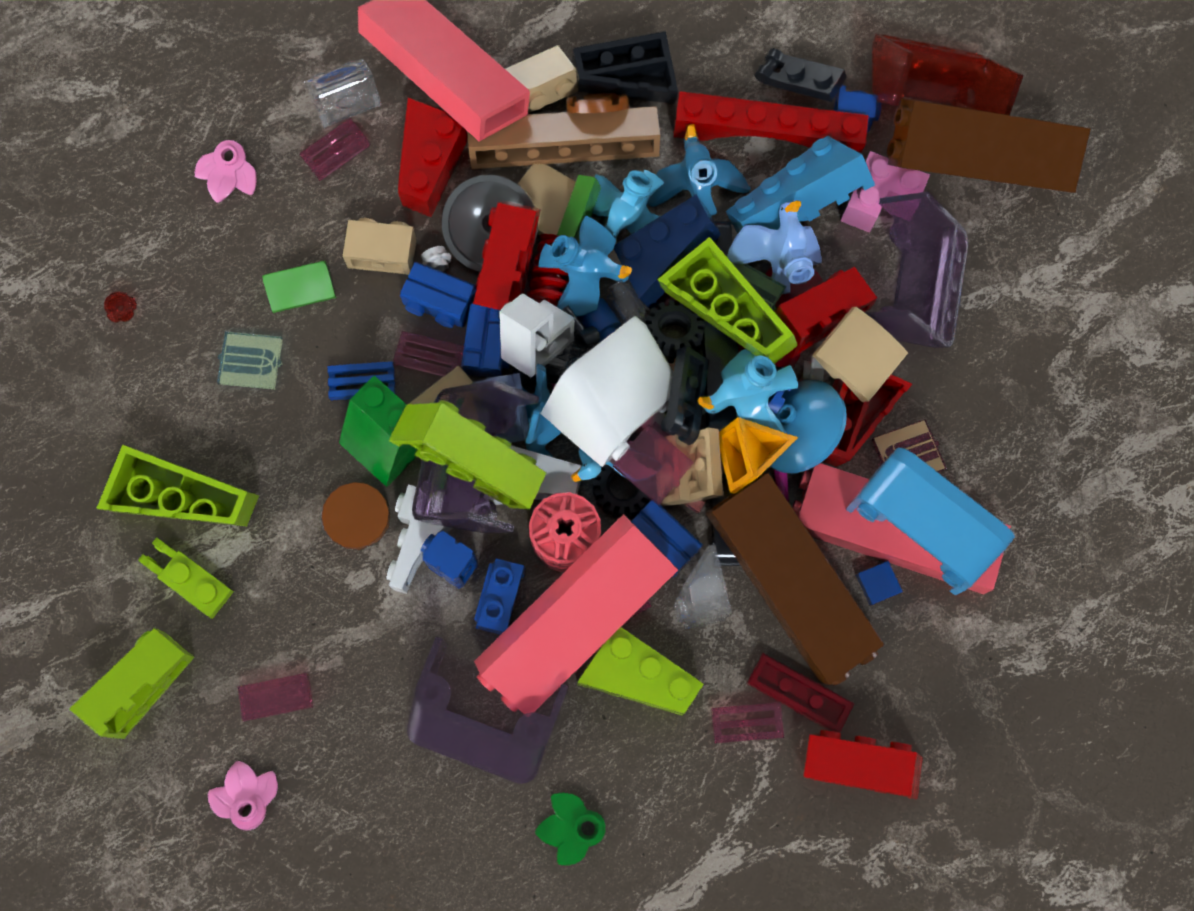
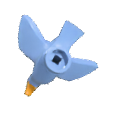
[727,200,822,294]

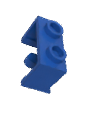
[474,558,526,635]

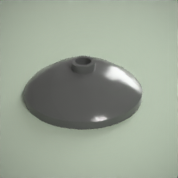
[442,175,538,272]

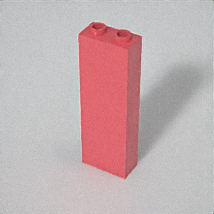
[358,0,530,142]
[792,463,1011,594]
[474,514,678,718]

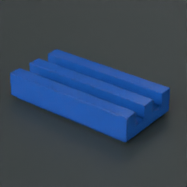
[327,361,396,400]

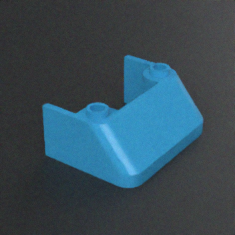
[846,448,1015,595]

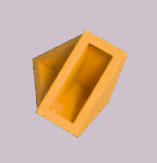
[719,417,799,494]

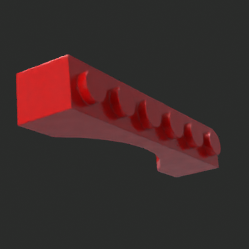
[673,91,869,154]

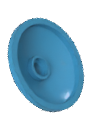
[770,380,847,473]

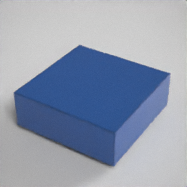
[856,561,903,606]

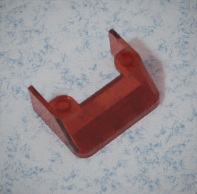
[872,33,1024,115]

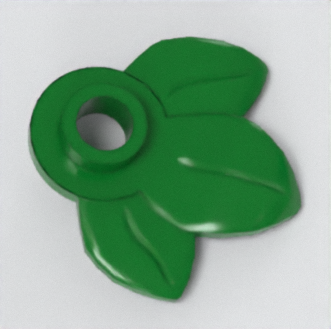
[535,793,606,865]

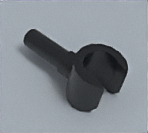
[562,305,600,347]

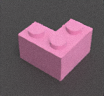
[841,151,930,233]

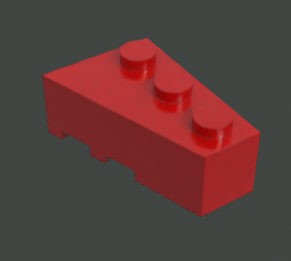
[398,98,468,217]
[473,201,541,310]
[775,267,877,359]
[823,374,912,467]
[803,730,923,800]

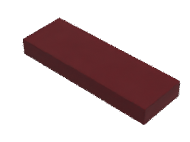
[746,653,855,733]

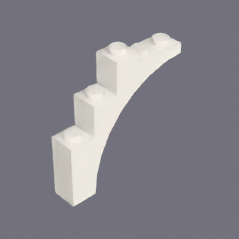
[387,446,581,594]

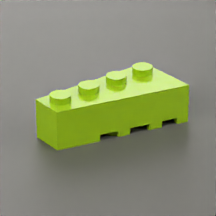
[657,237,798,364]
[388,400,546,509]
[96,445,259,527]

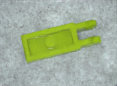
[138,537,234,619]

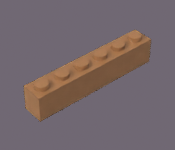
[468,106,660,169]

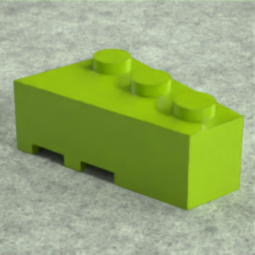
[577,627,704,715]
[69,628,194,739]

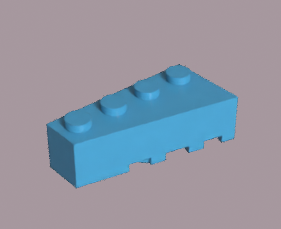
[726,136,875,234]

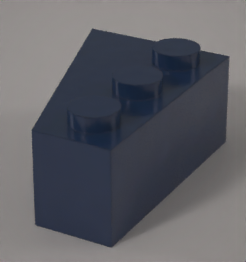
[614,195,721,310]

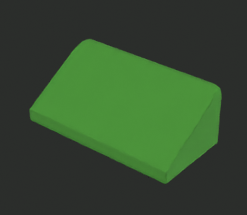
[557,175,601,243]
[262,261,336,313]

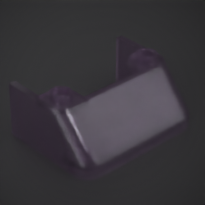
[866,192,968,348]
[412,380,539,533]
[407,636,569,784]

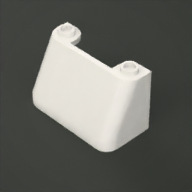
[540,316,674,467]

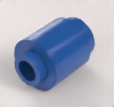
[578,298,621,343]

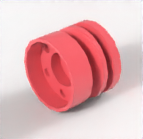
[529,492,601,572]

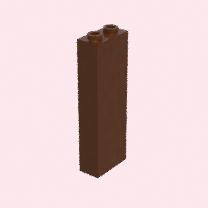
[887,99,1091,193]
[705,473,884,685]

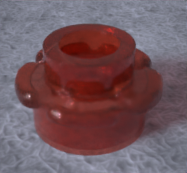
[104,292,137,323]

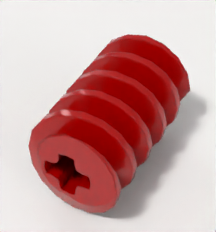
[527,234,569,306]

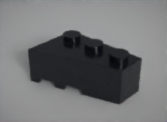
[572,31,678,104]

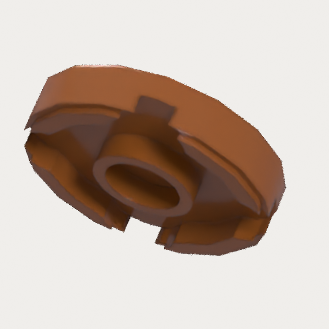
[566,93,629,113]
[322,482,390,550]

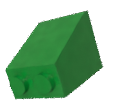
[339,375,417,487]

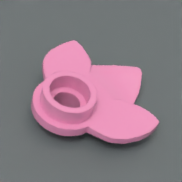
[195,140,257,203]
[208,761,278,830]

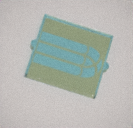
[217,332,283,390]

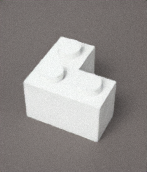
[499,293,575,377]

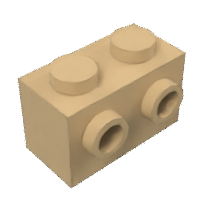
[506,45,578,114]
[343,218,417,274]

